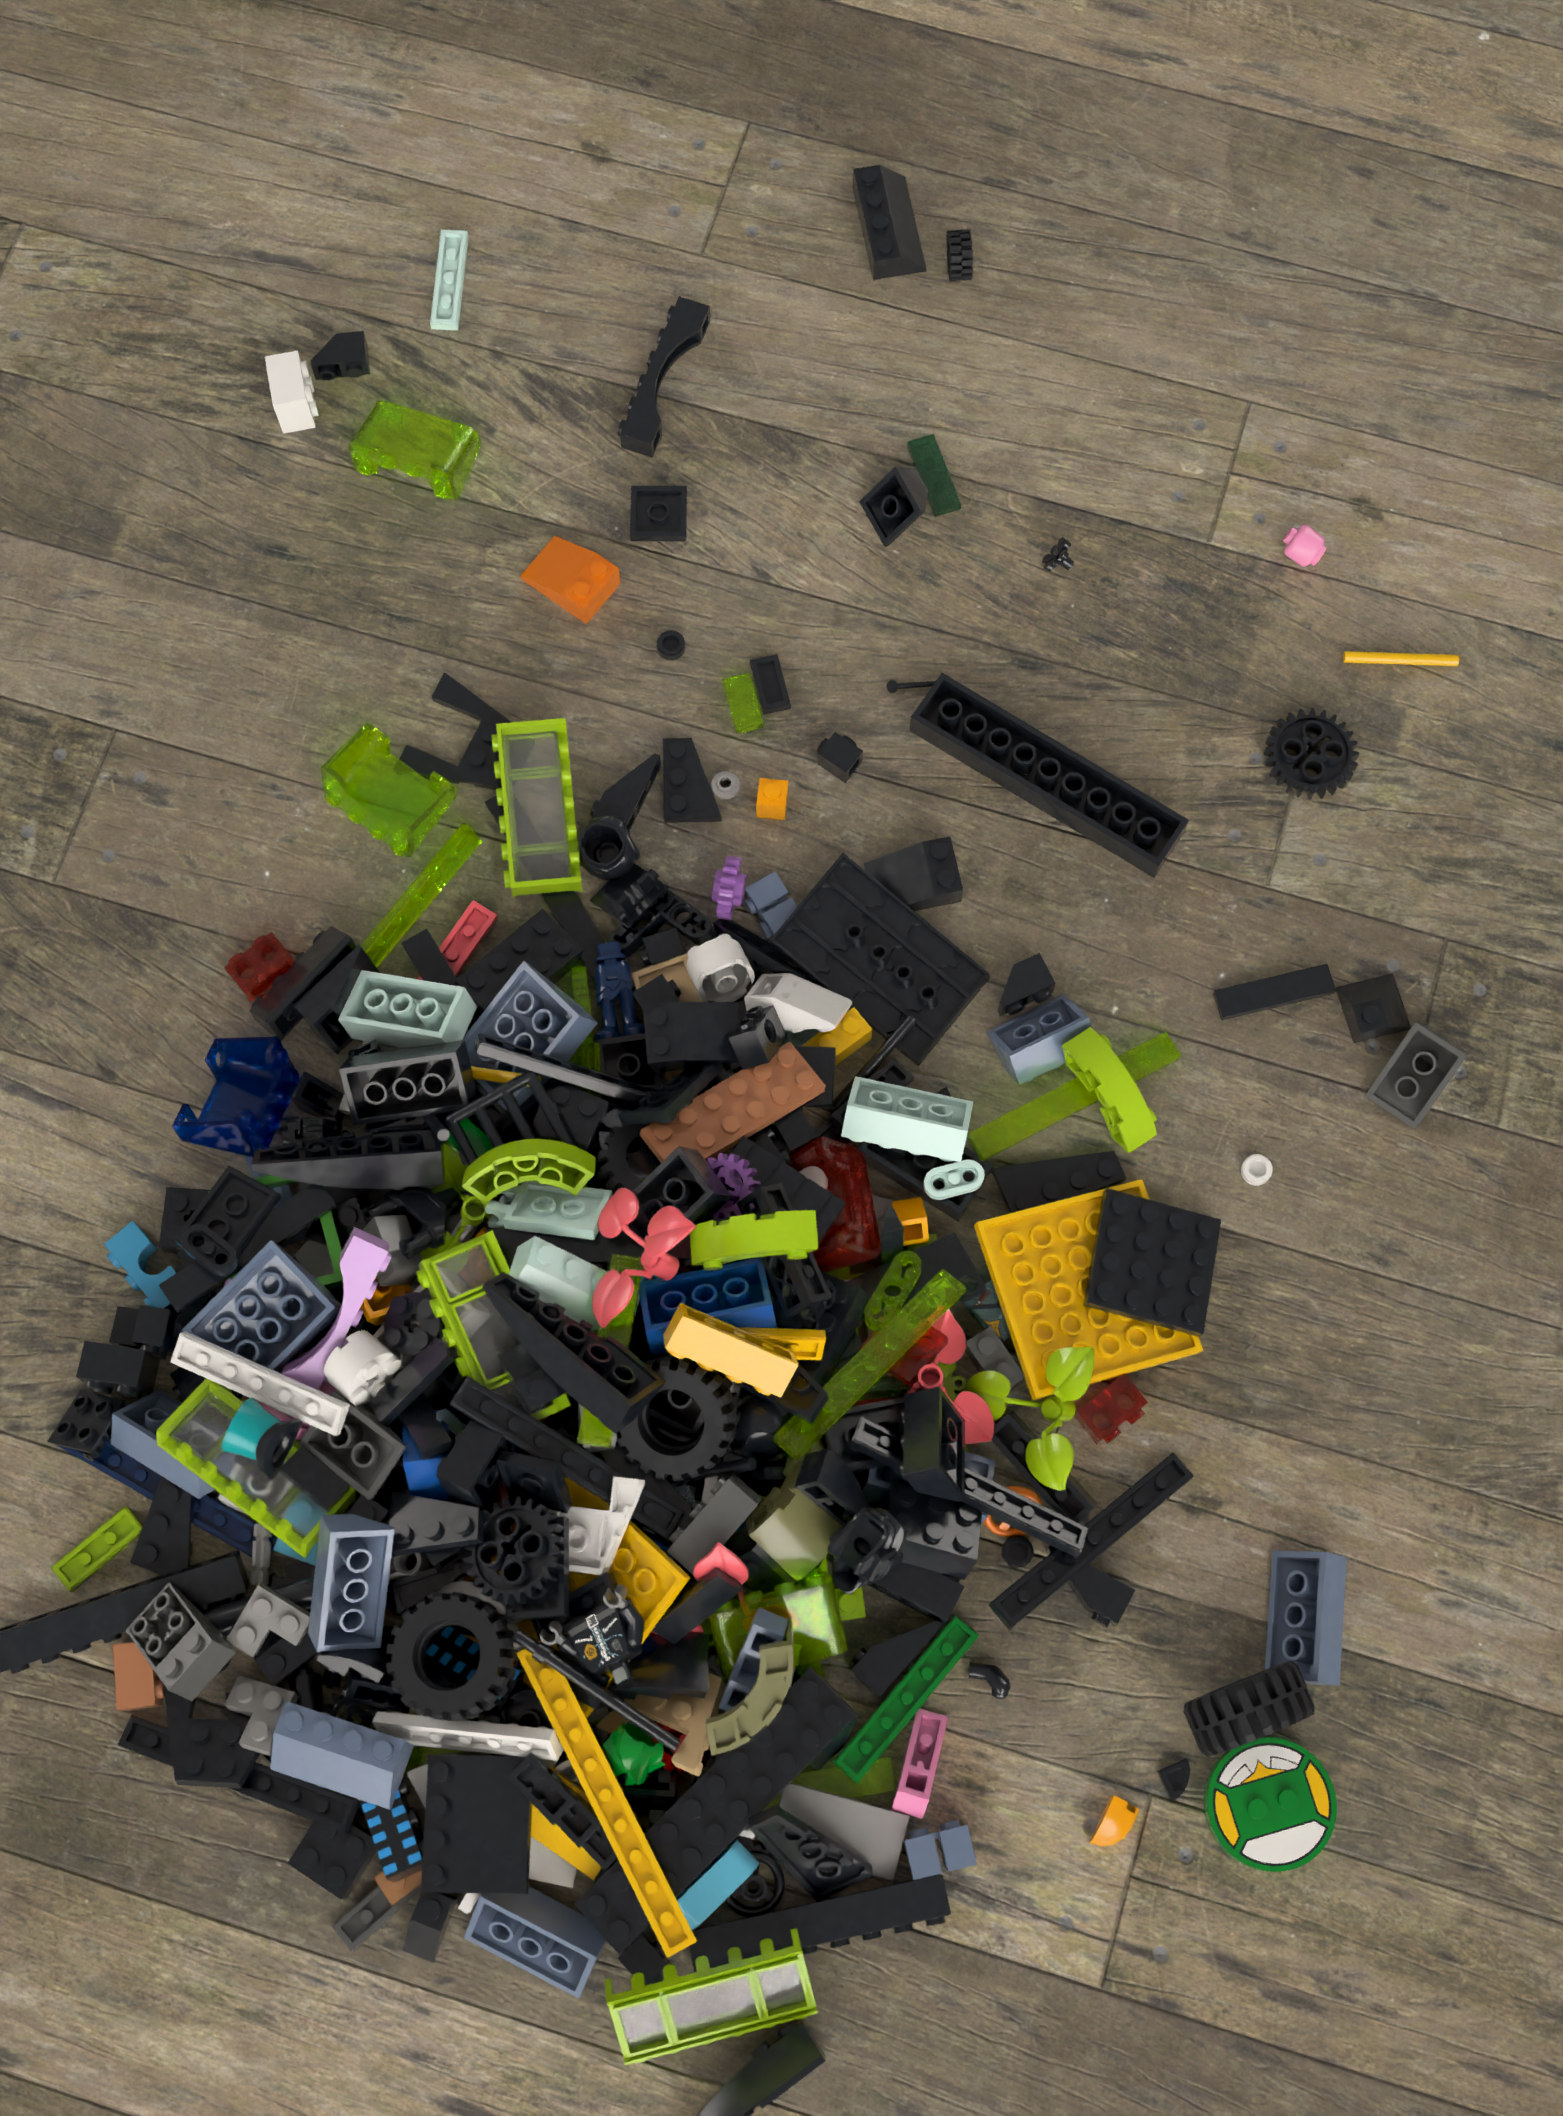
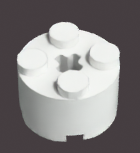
[686,934,755,1002]
[324,1330,401,1406]

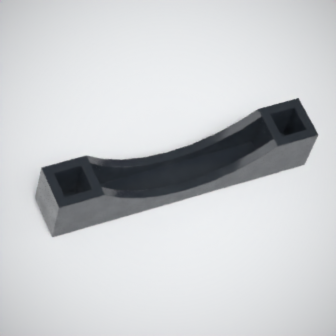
[618,296,711,458]

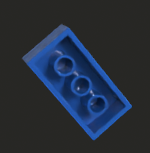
[637,1257,777,1355]

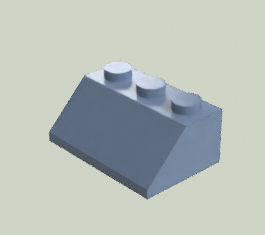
[987,994,1092,1085]

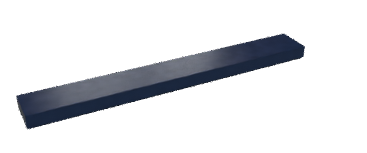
[57,1440,278,1559]

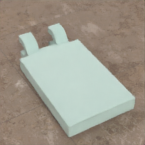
[485,1181,613,1240]

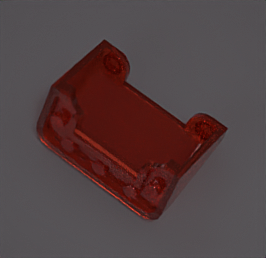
[789,1136,881,1272]

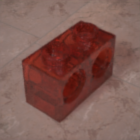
[224,932,294,1002]
[1074,1373,1148,1444]

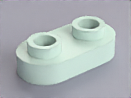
[924,1160,984,1200]

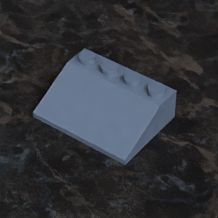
[463,961,598,1111]
[182,1240,341,1398]

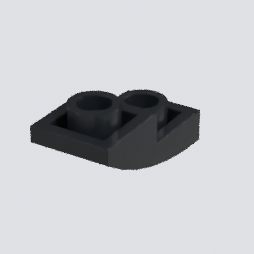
[317,1648,391,1683]

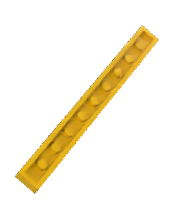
[516,1640,697,1958]

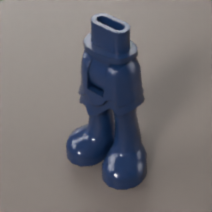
[594,942,645,1046]

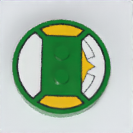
[1204,1737,1337,1872]

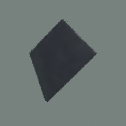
[607,1633,709,1700]

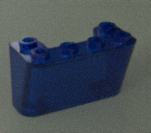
[172,1036,300,1158]

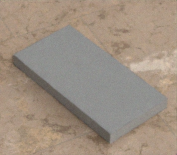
[778,1782,910,1880]

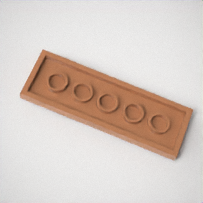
[640,1042,826,1163]

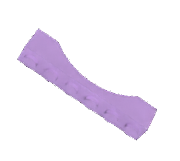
[280,1227,392,1390]

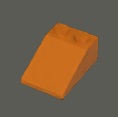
[520,536,621,624]

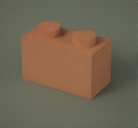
[113,1642,165,1711]

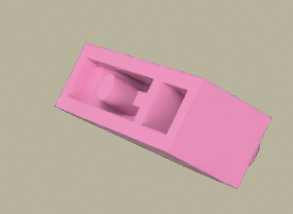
[891,1708,948,1819]

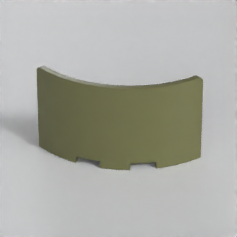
[746,1426,860,1581]
[705,1618,794,1756]

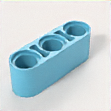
[676,1839,759,1930]

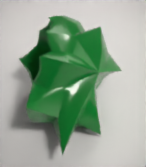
[602,1721,666,1785]

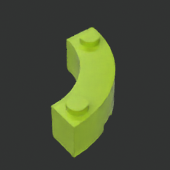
[1062,1027,1157,1154]
[462,1139,596,1204]
[690,1210,818,1270]

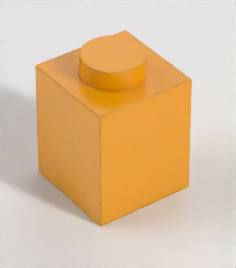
[756,778,788,820]
[891,1197,929,1246]

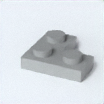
[226,1583,310,1657]
[225,1676,298,1756]

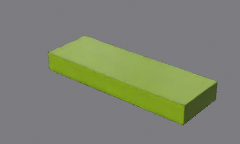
[51,1506,143,1592]

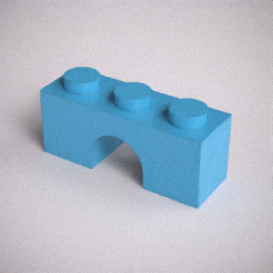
[104,1221,177,1312]

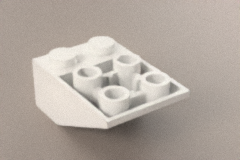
[744,973,852,1033]

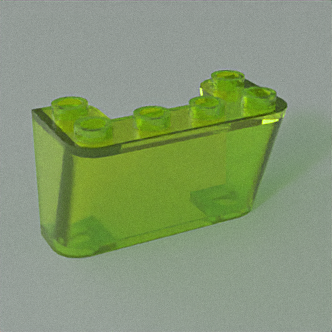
[348,400,481,500]
[321,722,457,858]
[708,1568,848,1684]

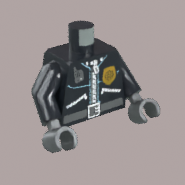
[540,1585,644,1686]

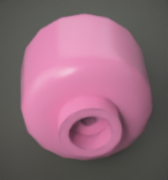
[1283,524,1327,567]

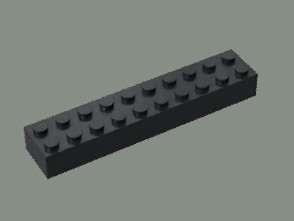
[909,673,1189,878]
[574,1667,858,1955]

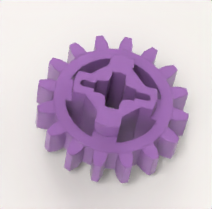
[712,855,747,920]
[707,1153,761,1219]

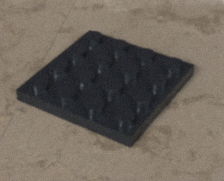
[1083,1188,1221,1337]

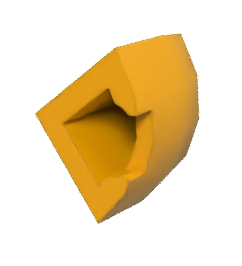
[1089,1795,1140,1846]

